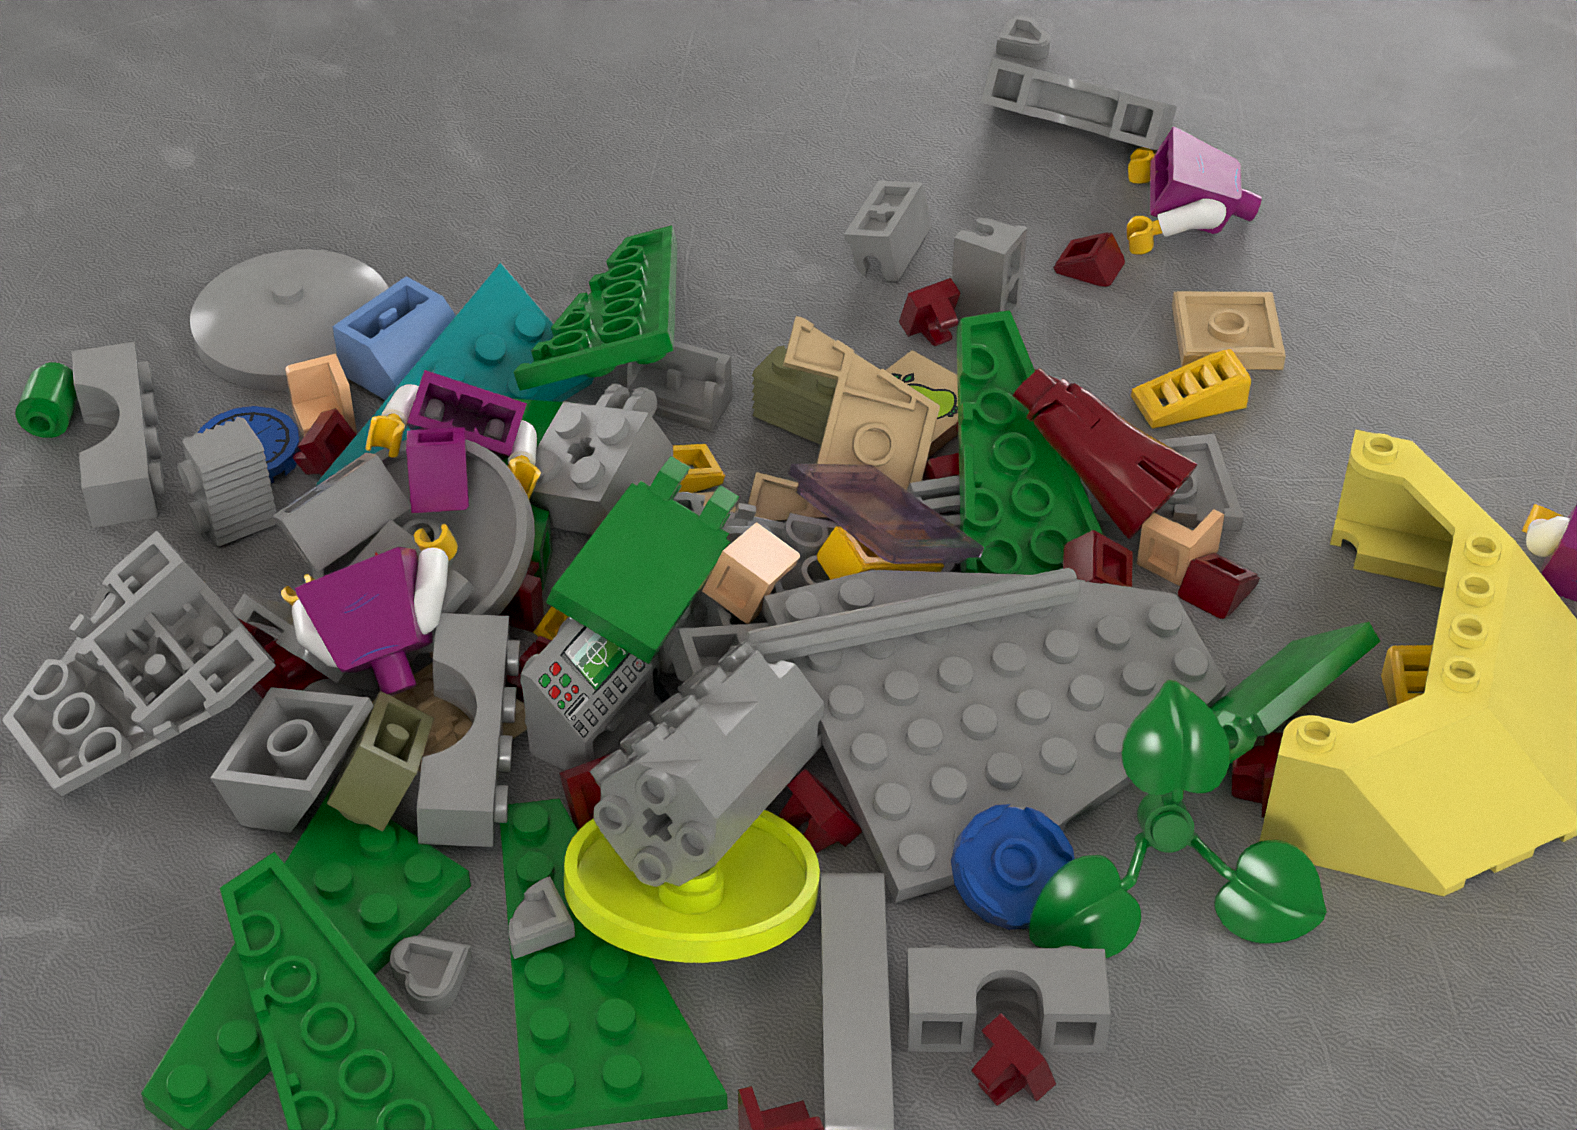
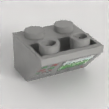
[520,617,655,771]

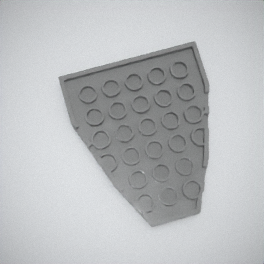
[762,570,1227,903]

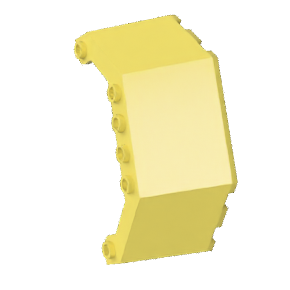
[1259,430,1577,897]

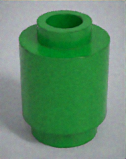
[15,362,78,438]

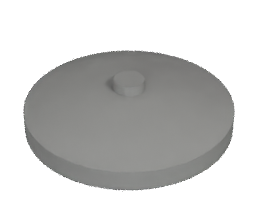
[190,249,388,391]
[312,439,535,654]

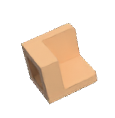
[285,353,357,438]
[1137,509,1224,586]
[702,522,800,624]

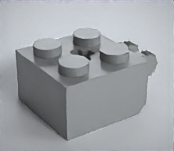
[529,384,673,535]

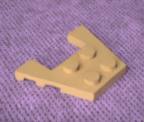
[748,316,940,521]

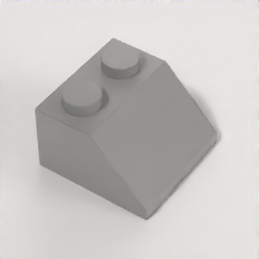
[210,687,374,833]

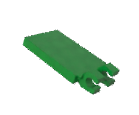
[546,456,739,664]
[1210,621,1381,763]

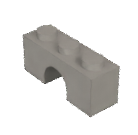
[905,945,1111,1053]

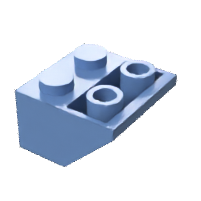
[332,276,456,400]

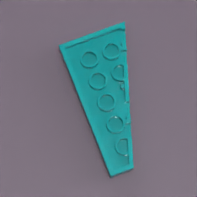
[316,262,594,486]

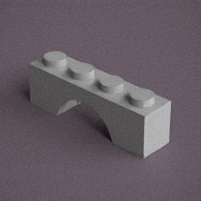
[980,58,1177,150]
[71,341,166,528]
[417,613,520,847]

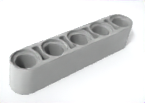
[820,873,894,1130]

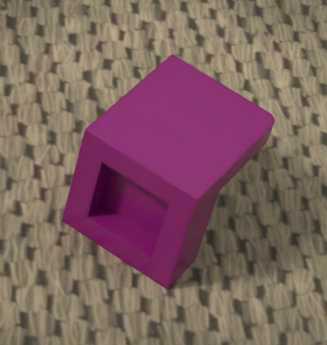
[406,427,469,513]

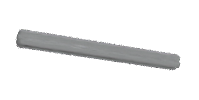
[745,568,1081,663]

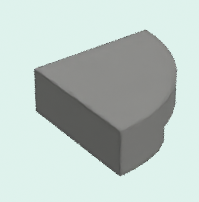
[508,876,575,959]

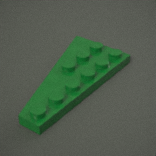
[513,225,677,391]
[956,310,1103,575]
[141,785,471,1130]
[500,798,728,1130]
[219,851,499,1130]

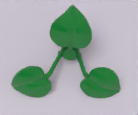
[1028,679,1327,958]

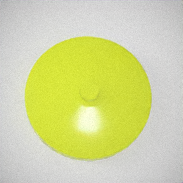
[564,810,820,963]

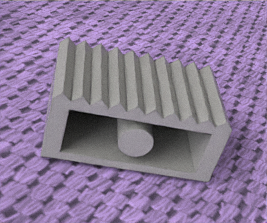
[178,417,277,547]

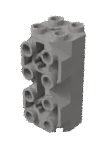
[590,641,824,887]

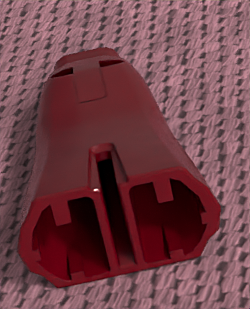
[1013,368,1198,539]

